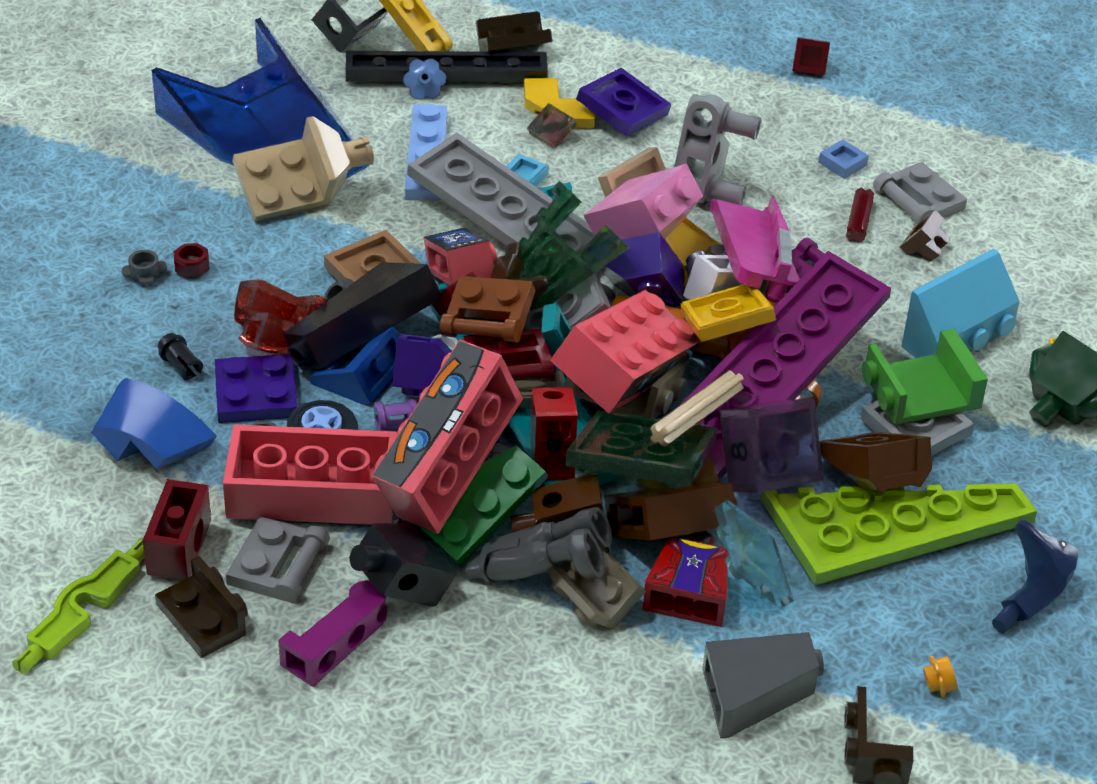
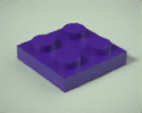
[576,68,672,137]
[215,354,297,423]

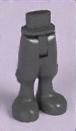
[465,507,612,583]

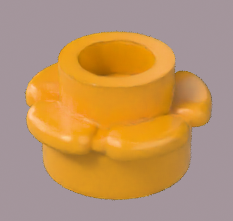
[923,656,958,698]

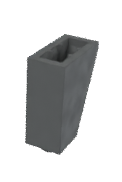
[702,632,824,738]

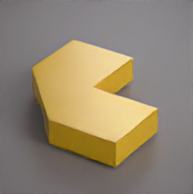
[524,78,595,129]

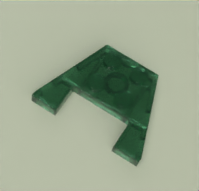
[518,181,629,311]

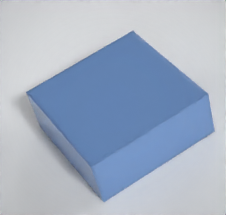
[818,139,869,179]

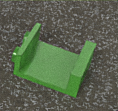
[862,328,988,425]

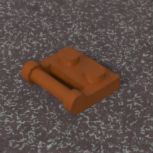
[440,276,536,343]

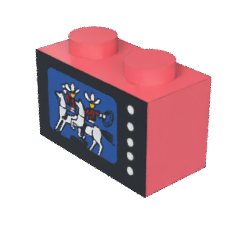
[423,227,497,285]

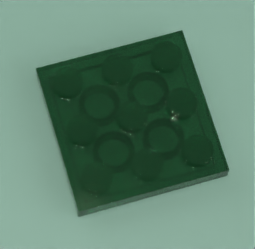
[566,410,717,488]

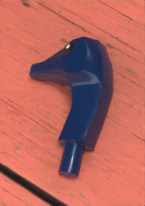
[992,519,1079,633]

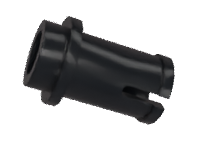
[157,333,203,380]

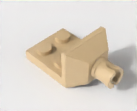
[233,116,374,222]

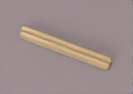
[650,371,744,447]

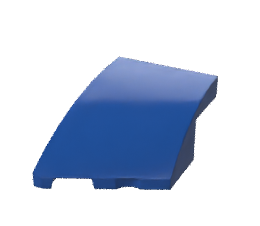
[91,378,217,470]

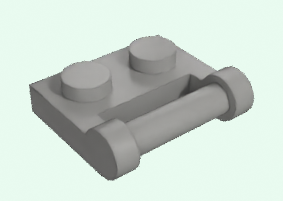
[873,162,968,225]
[226,516,330,603]

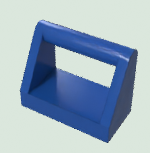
[310,326,399,404]

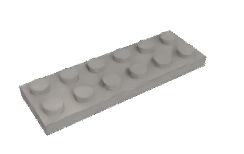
[407,133,598,282]

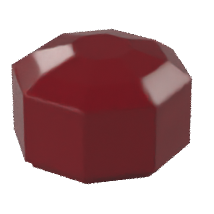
[174,243,210,278]

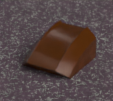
[813,432,932,494]

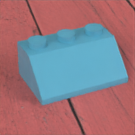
[901,249,1020,358]

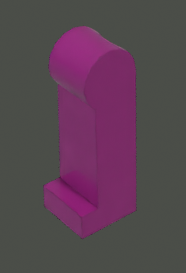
[278,580,387,687]

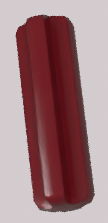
[846,187,874,242]

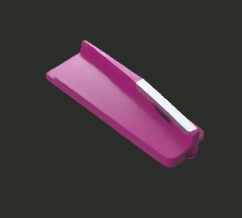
[709,196,800,303]

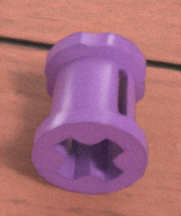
[374,397,417,431]

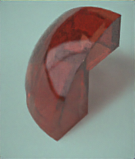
[234,279,329,354]

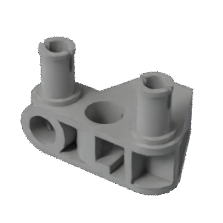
[674,94,762,206]

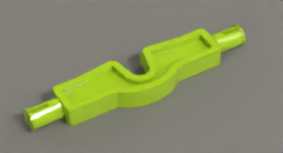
[12,537,145,675]

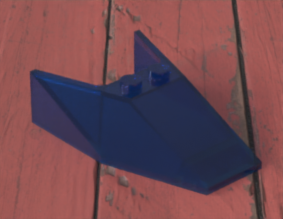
[151,18,369,179]

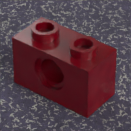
[143,479,211,580]

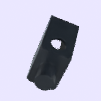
[349,522,457,607]

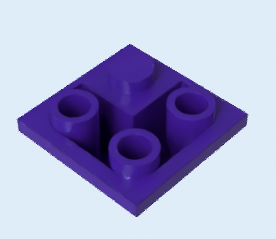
[392,334,452,396]

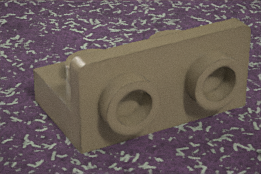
[546,548,646,629]

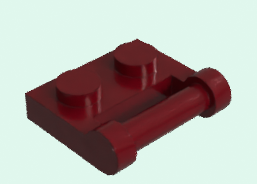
[463,329,555,382]

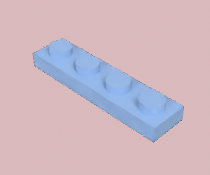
[405,103,447,201]

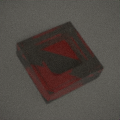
[527,103,576,149]

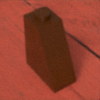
[604,482,737,541]

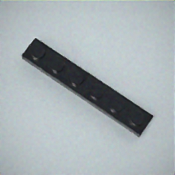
[345,51,548,83]

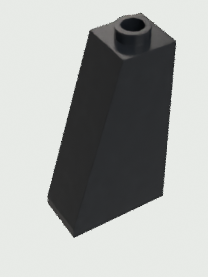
[283,262,442,369]

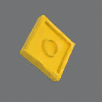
[680,284,776,342]

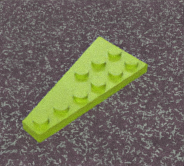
[760,483,1037,585]

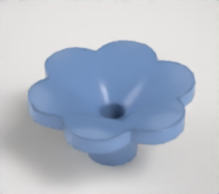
[403,59,446,99]

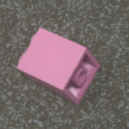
[583,164,703,244]

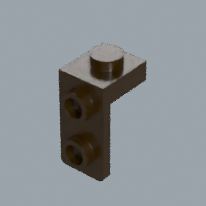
[844,686,914,784]

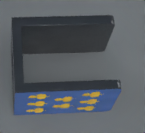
[311,0,388,52]

